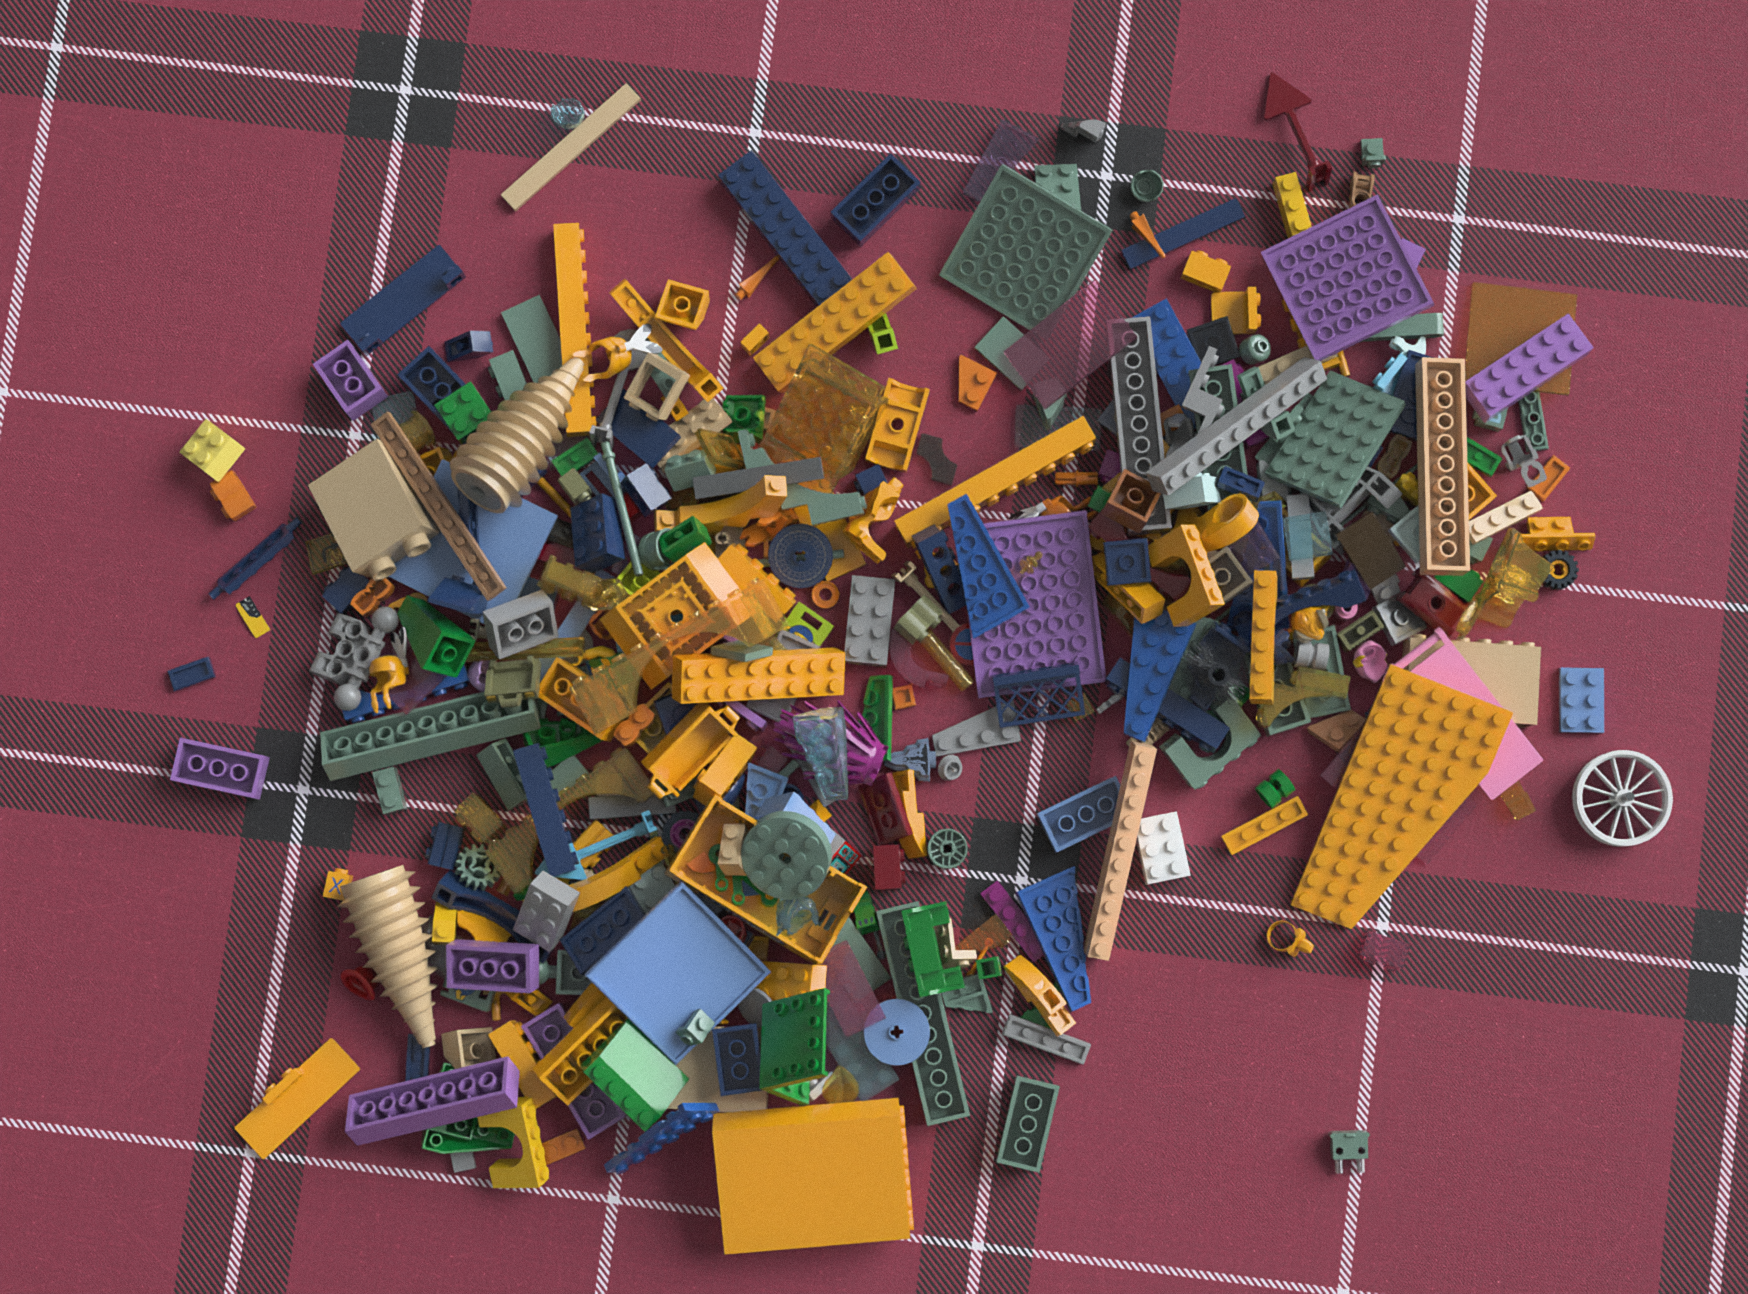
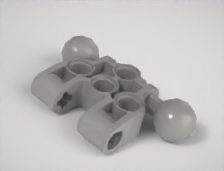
[309,606,399,711]

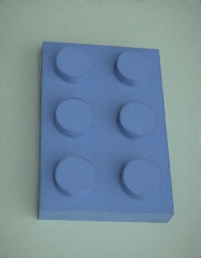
[1559,667,1604,733]

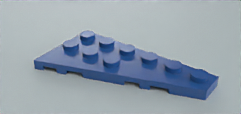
[947,494,1030,639]
[1226,501,1290,631]
[1124,610,1197,743]
[1016,866,1091,1012]
[604,1103,720,1174]

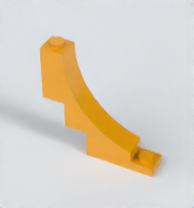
[654,475,787,536]

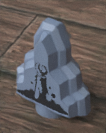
[884,738,936,782]

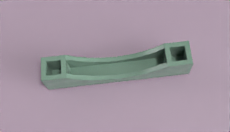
[1363,493,1493,564]

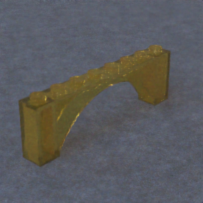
[485,747,654,894]

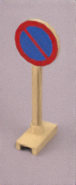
[891,561,974,665]

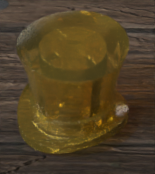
[399,410,437,453]

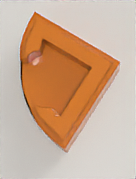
[686,852,716,874]

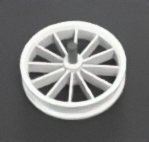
[1572,750,1673,847]

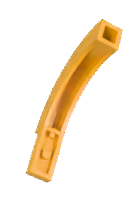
[609,279,724,402]
[522,836,669,912]

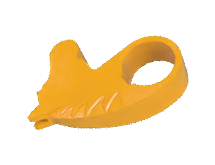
[1170,494,1259,553]

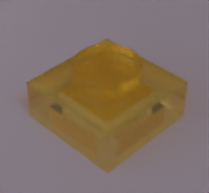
[1066,693,1094,722]

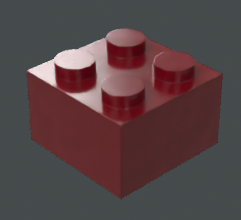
[873,844,906,891]

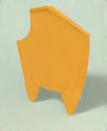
[457,910,513,942]

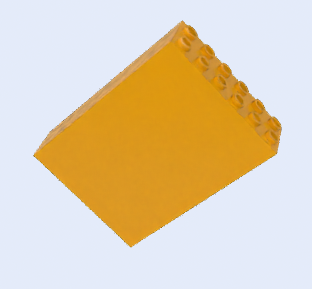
[712,1098,914,1255]

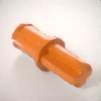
[1055,470,1098,487]

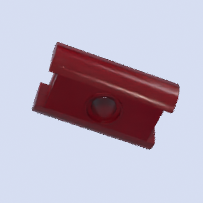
[1396,567,1470,637]

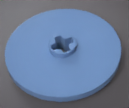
[864,999,930,1065]

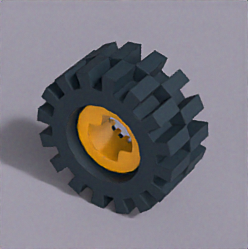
[1537,550,1579,590]

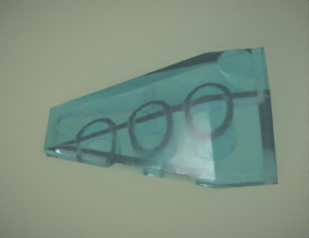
[793,707,848,800]

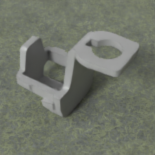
[1164,413,1197,457]
[1501,435,1547,487]

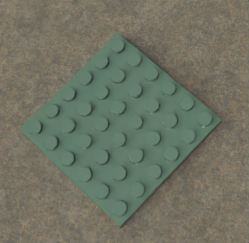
[939,164,1113,341]

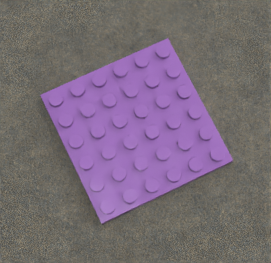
[1261,194,1434,361]

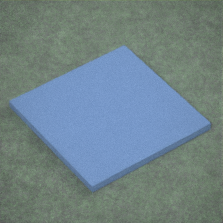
[389,459,558,624]
[585,880,771,1065]

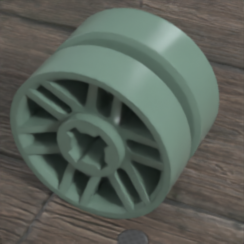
[927,829,968,869]

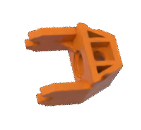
[739,506,799,547]

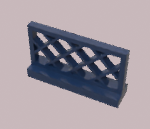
[992,662,1085,728]

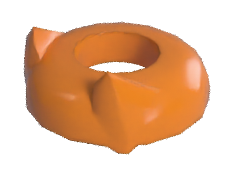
[812,581,840,608]

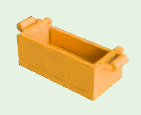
[641,702,740,799]

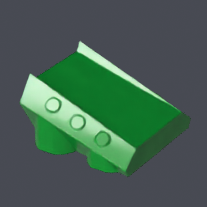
[722,395,766,444]

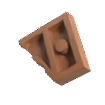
[1307,710,1366,754]

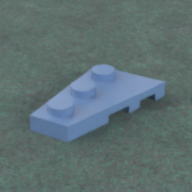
[745,762,789,820]

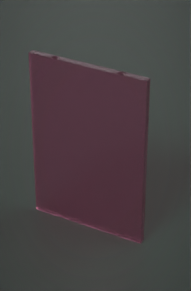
[1004,280,1137,409]

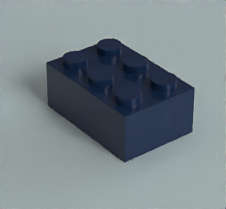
[570,494,625,573]
[712,1023,763,1096]

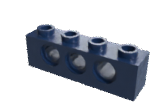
[911,524,966,614]

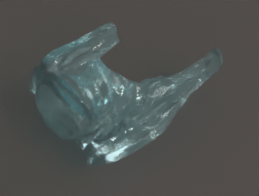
[776,897,819,936]

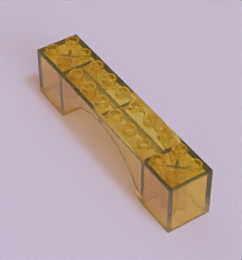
[569,578,790,735]

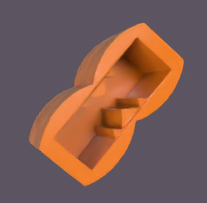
[210,470,257,521]
[351,578,395,617]
[614,703,656,747]

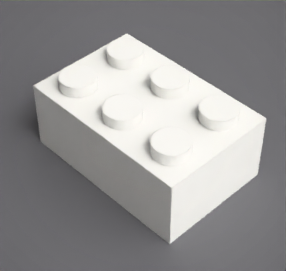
[1136,811,1191,885]

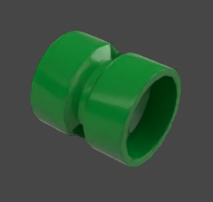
[1254,769,1296,809]

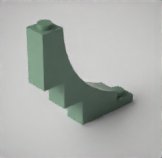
[738,429,867,526]

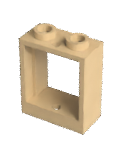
[624,353,690,421]

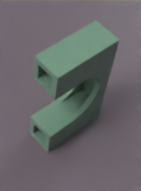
[1159,693,1261,790]

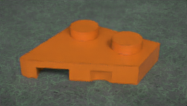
[959,355,997,412]

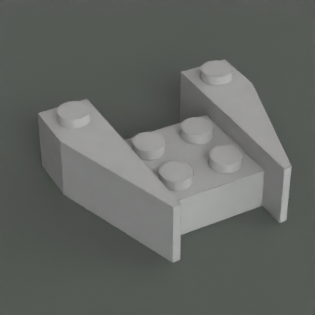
[1299,467,1402,555]

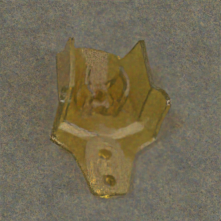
[1455,528,1554,639]

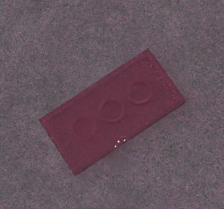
[809,940,886,1038]

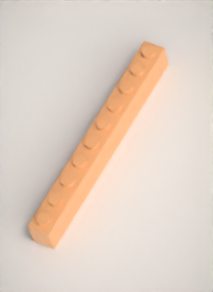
[1084,741,1157,961]

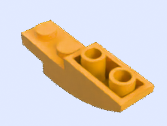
[892,770,927,859]
[1003,955,1076,1037]

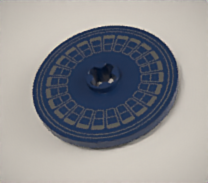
[768,524,833,588]

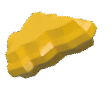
[1395,472,1418,506]

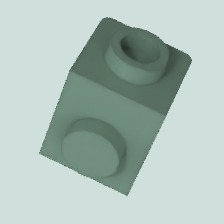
[676,1009,715,1046]

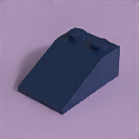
[428,575,488,614]

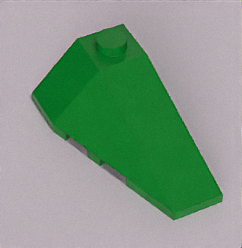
[522,718,603,767]

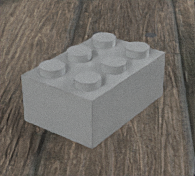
[482,590,559,659]
[513,871,580,952]

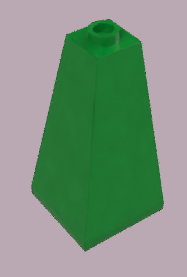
[397,595,476,678]

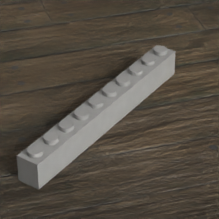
[1146,357,1327,496]

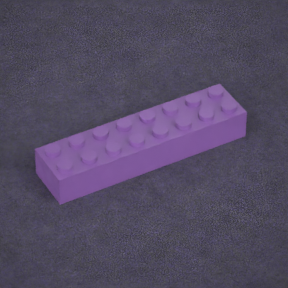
[345,1056,520,1146]

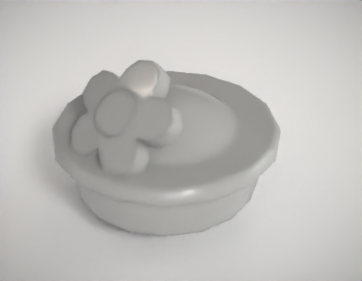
[938,755,962,781]

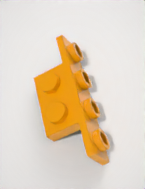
[1506,517,1596,552]

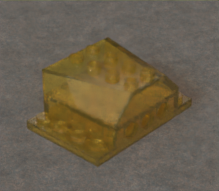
[759,344,889,494]

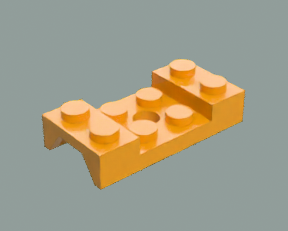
[865,378,930,473]

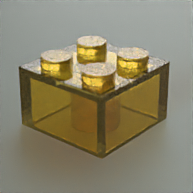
[454,792,508,844]

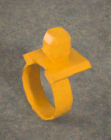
[1267,920,1314,957]

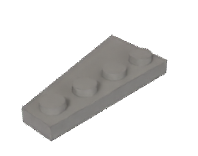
[932,700,1021,757]

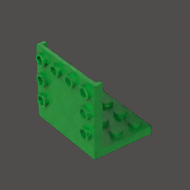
[759,988,830,1106]

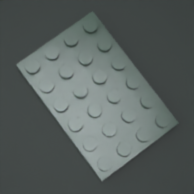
[1265,370,1406,509]

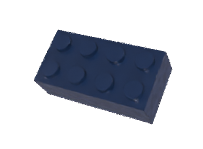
[830,153,921,247]

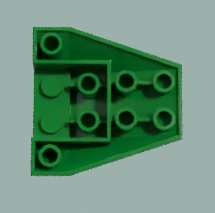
[421,1062,515,1154]

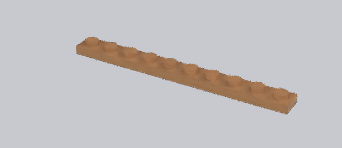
[370,412,507,601]

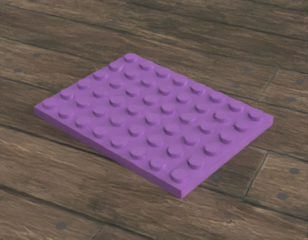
[967,510,1106,698]

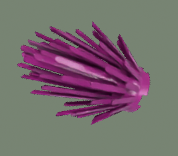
[773,700,889,787]

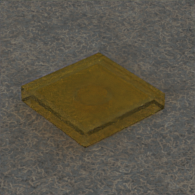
[695,428,746,470]

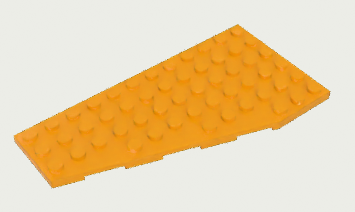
[1290,664,1513,929]

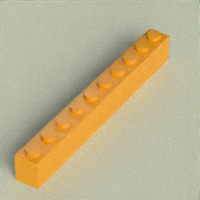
[553,223,596,437]

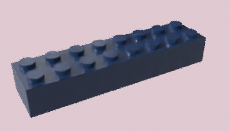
[718,150,853,307]
[397,346,548,497]

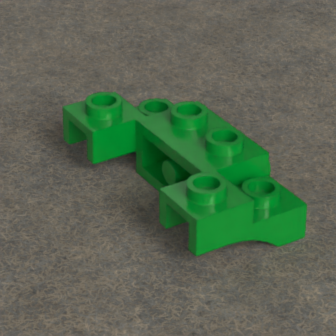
[901,901,965,997]

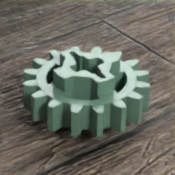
[454,844,503,891]

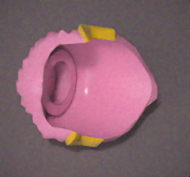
[1353,640,1388,683]

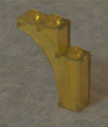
[1256,666,1351,728]

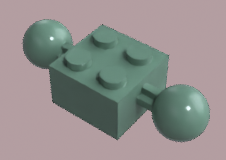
[539,950,591,995]

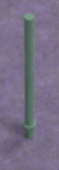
[601,441,644,577]

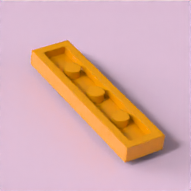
[1221,796,1308,855]

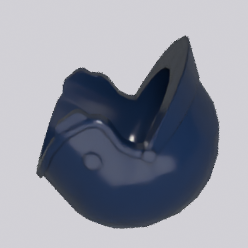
[1274,627,1296,665]

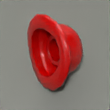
[340,966,378,1001]

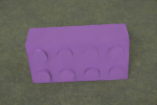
[170,738,270,800]
[446,939,539,993]

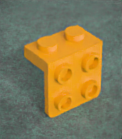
[1211,287,1261,334]

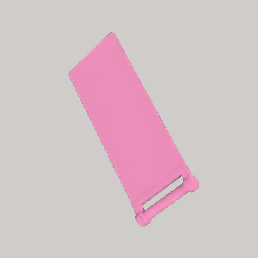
[1387,627,1543,800]

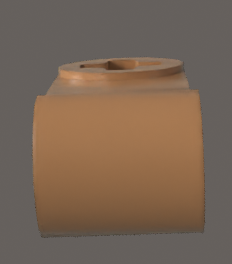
[1348,171,1375,208]

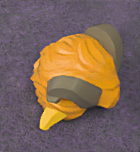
[1289,605,1330,644]

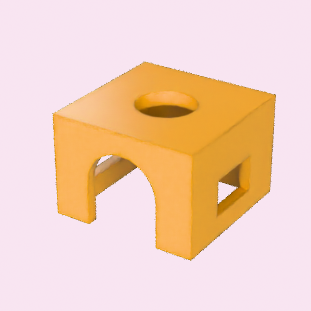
[661,396,689,422]

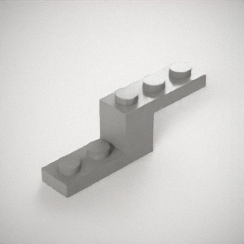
[1182,346,1224,435]

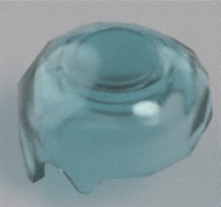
[551,98,585,130]

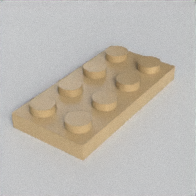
[657,398,732,473]

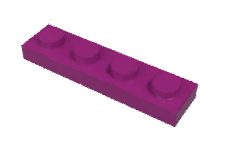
[980,880,1044,963]

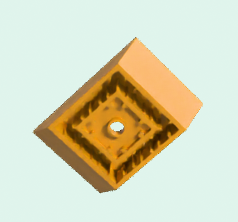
[600,542,756,690]

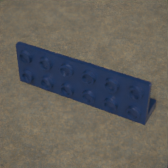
[340,245,466,356]

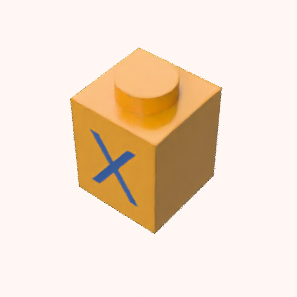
[323,868,353,901]

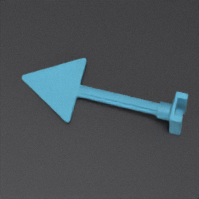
[535,810,659,880]

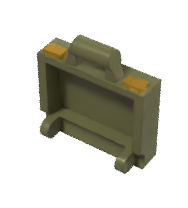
[484,655,542,708]

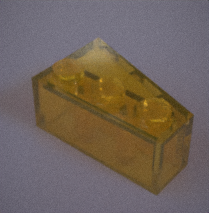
[537,555,609,610]

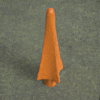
[1130,211,1165,259]
[735,256,779,300]

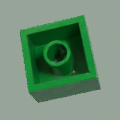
[435,381,491,445]

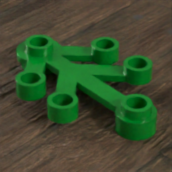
[709,844,778,908]

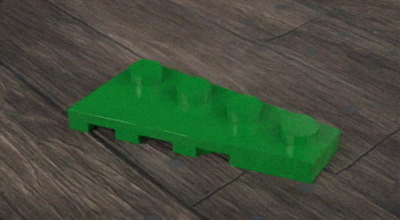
[857,675,893,762]

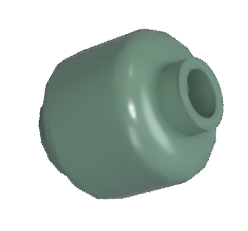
[1239,334,1271,365]

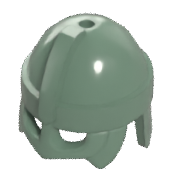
[637,528,674,571]

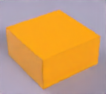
[740,323,770,356]

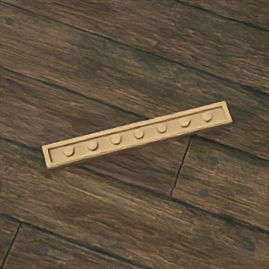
[501,83,641,211]

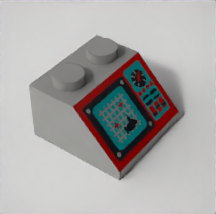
[829,827,862,875]

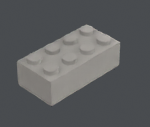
[845,575,895,667]

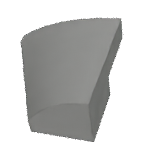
[1060,120,1106,143]

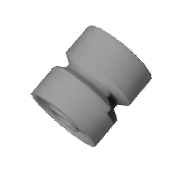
[1293,640,1329,672]

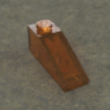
[955,914,1012,952]

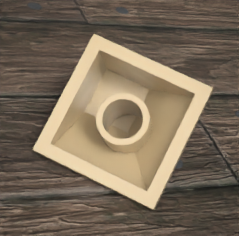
[441,1027,496,1069]

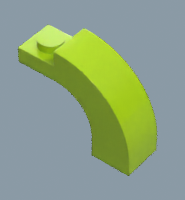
[867,313,898,354]

